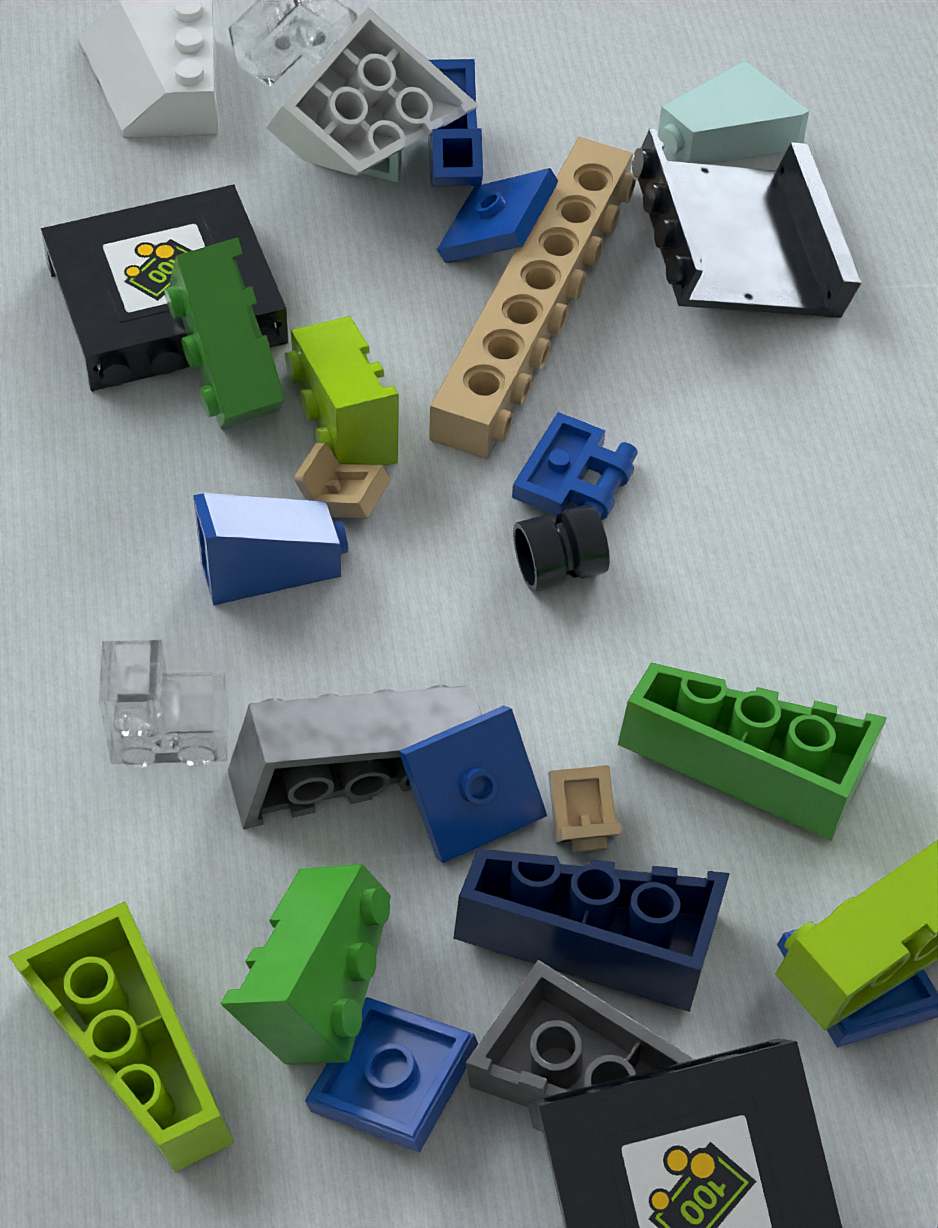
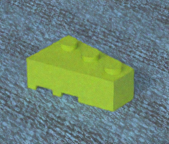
[285,316,399,466]

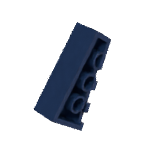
[453,849,730,1012]

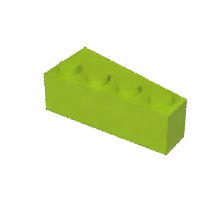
[775,840,938,1031]
[8,901,235,1172]

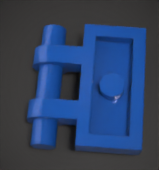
[512,412,638,520]

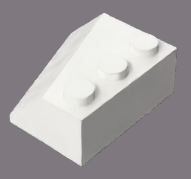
[77,0,218,138]
[266,7,479,176]

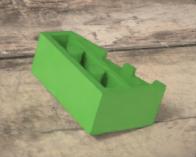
[164,237,285,429]
[220,864,391,1064]

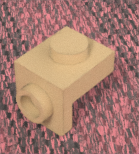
[294,443,391,518]
[548,765,622,852]

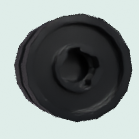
[513,504,610,592]

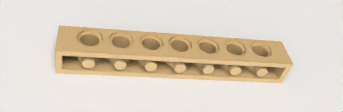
[429,137,637,459]

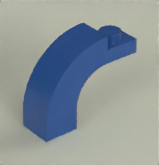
[428,59,483,187]

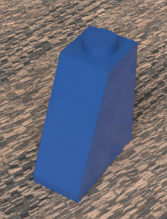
[193,493,348,606]

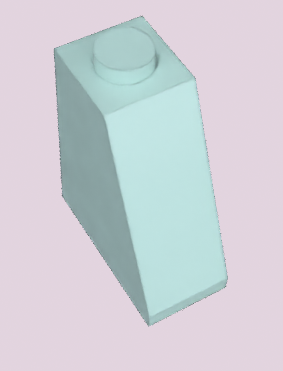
[658,60,809,164]

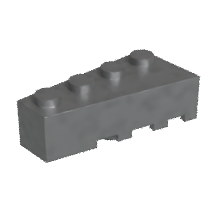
[228,685,482,829]
[466,960,695,1107]

